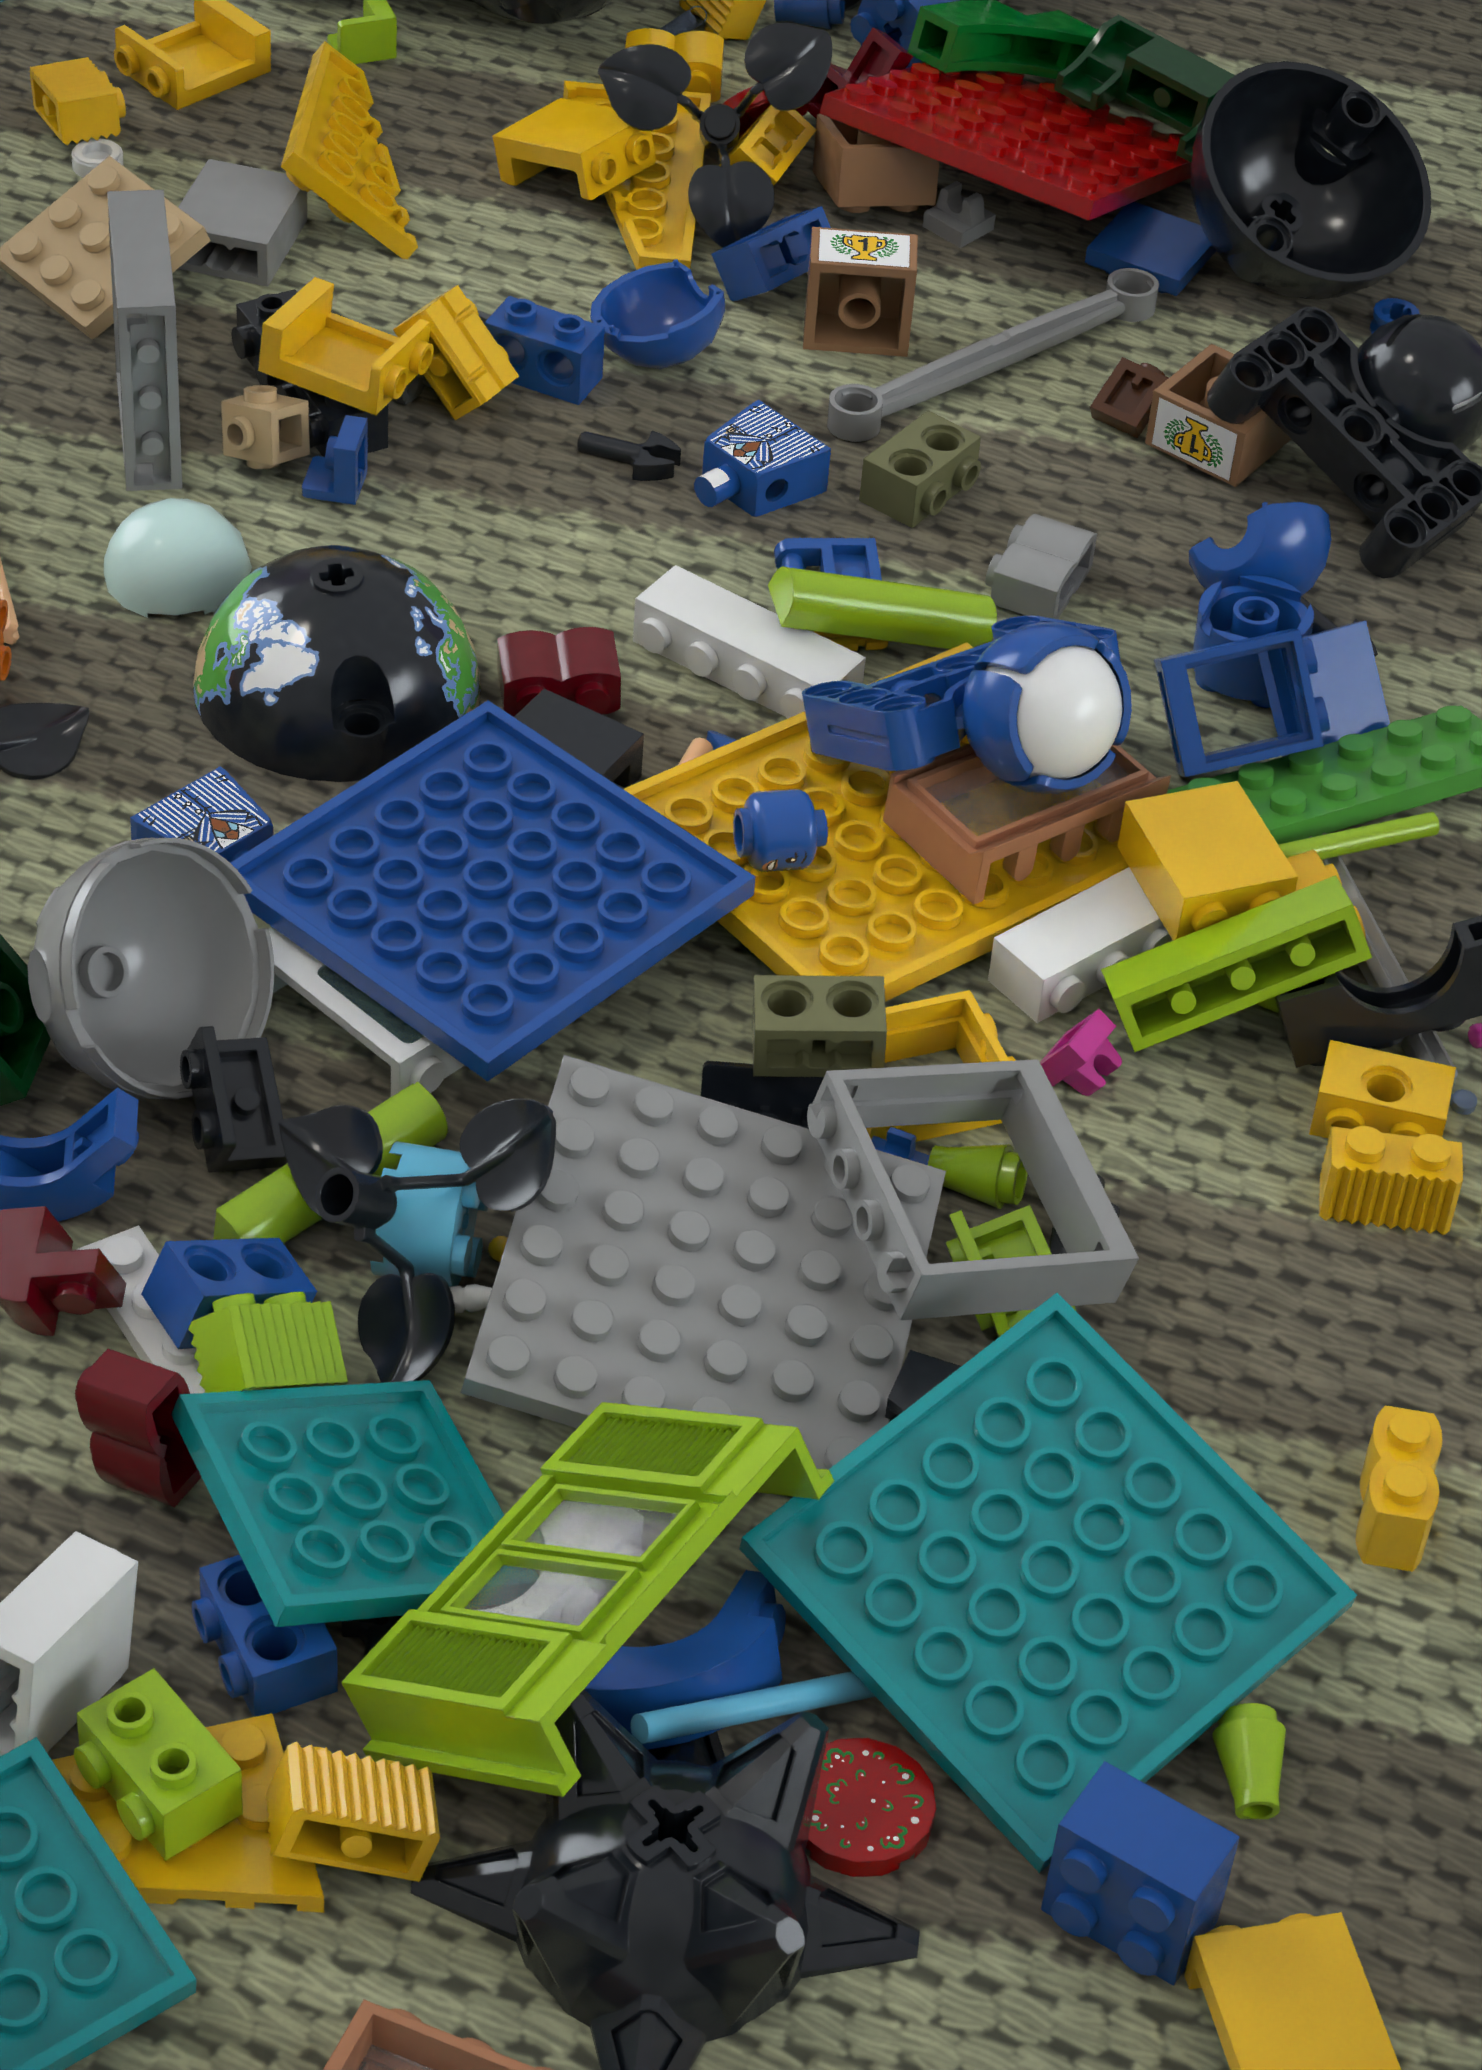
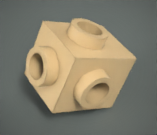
[221,385,310,469]

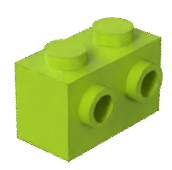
[74,1668,243,1861]

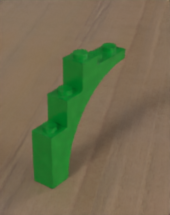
[908,0,1099,79]

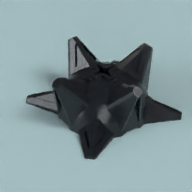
[411,1689,920,2070]

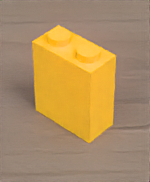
[1118,781,1298,940]

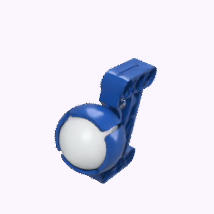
[802,615,1132,794]

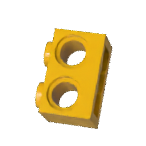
[719,105,817,186]

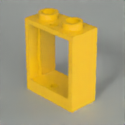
[866,990,1016,1142]

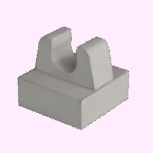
[923,181,996,248]

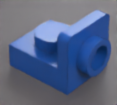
[302,415,368,505]

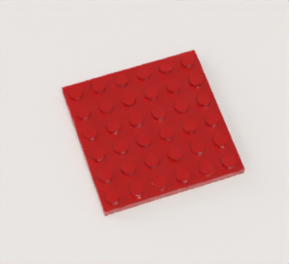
[819,62,1191,221]

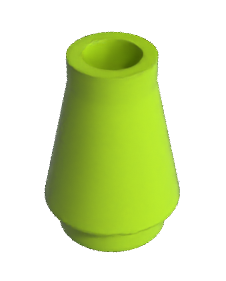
[928,1144,1028,1209]
[1212,1703,1286,1819]

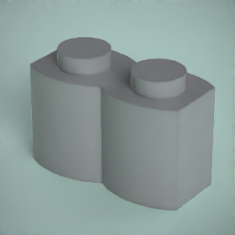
[985,514,1097,619]

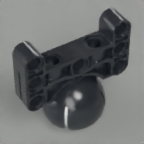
[1207,307,1482,578]

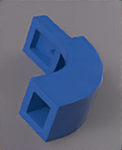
[0,1087,139,1222]
[585,1570,786,1750]

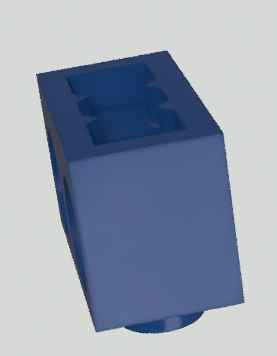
[711,206,831,302]
[484,296,605,405]
[141,1238,317,1349]
[192,1555,338,1717]

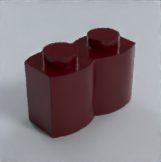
[497,627,621,717]
[75,1349,201,1508]

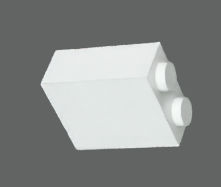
[0,1531,138,1756]

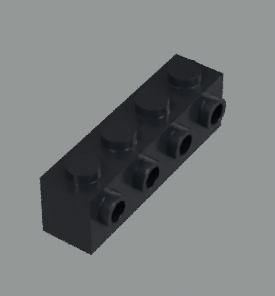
[231,289,389,457]

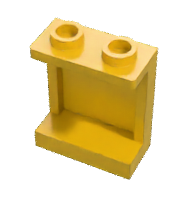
[114,0,271,110]
[492,98,656,200]
[258,277,434,416]
[1184,1912,1401,2070]

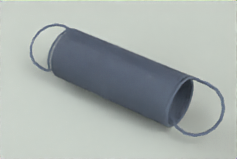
[660,6,707,36]

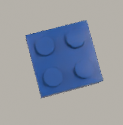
[1041,1761,1240,1986]

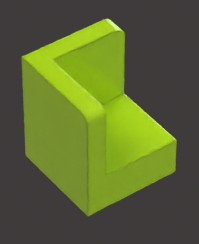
[327,0,397,64]

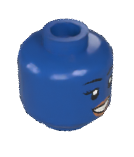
[733,789,828,872]

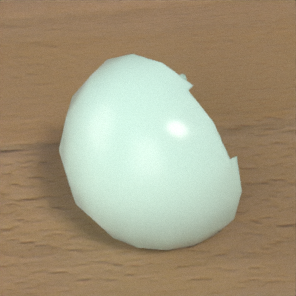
[104,498,252,618]

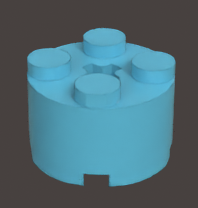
[370,1141,488,1287]

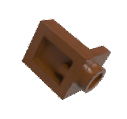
[1090,357,1169,438]

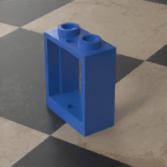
[1154,629,1330,777]

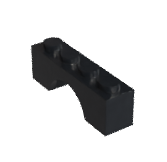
[1275,915,1482,1068]

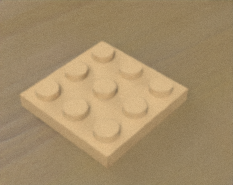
[0,156,211,339]

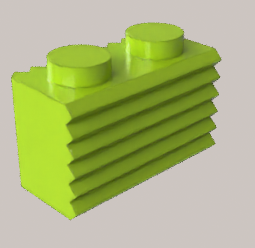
[188,1292,348,1393]

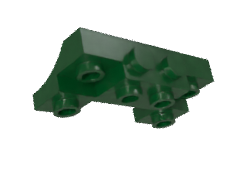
[1054,14,1235,163]

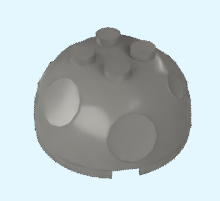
[28,837,274,1099]

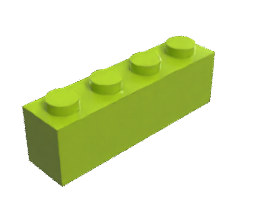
[1101,875,1372,1052]

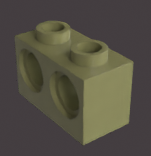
[859,410,981,528]
[752,975,887,1077]

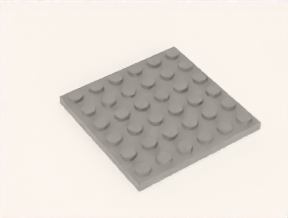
[460,1055,946,1470]

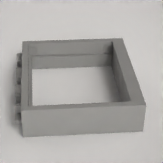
[107,190,182,491]
[807,1059,1139,1321]

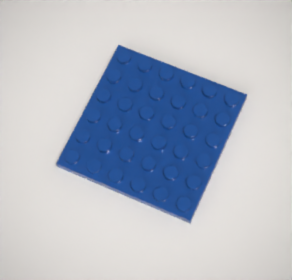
[230,700,755,1082]

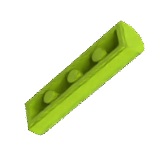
[768,567,997,649]
[213,1082,448,1244]

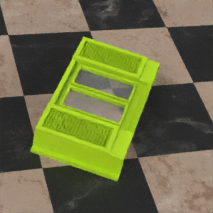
[341,1402,834,1797]

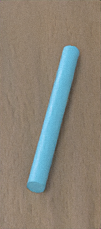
[631,1671,876,1744]

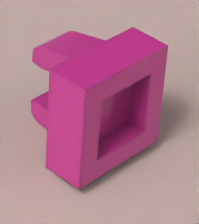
[1040,1008,1122,1096]

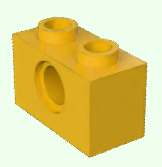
[1309,1040,1456,1138]

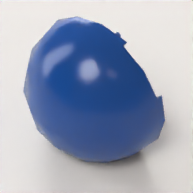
[590,259,725,370]
[1189,502,1332,596]

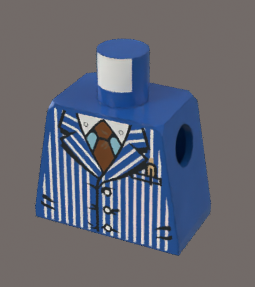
[694,400,831,517]
[130,766,274,862]

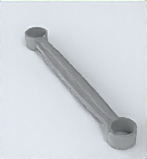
[827,268,1159,442]

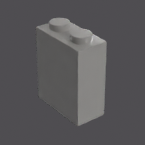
[178,159,308,287]

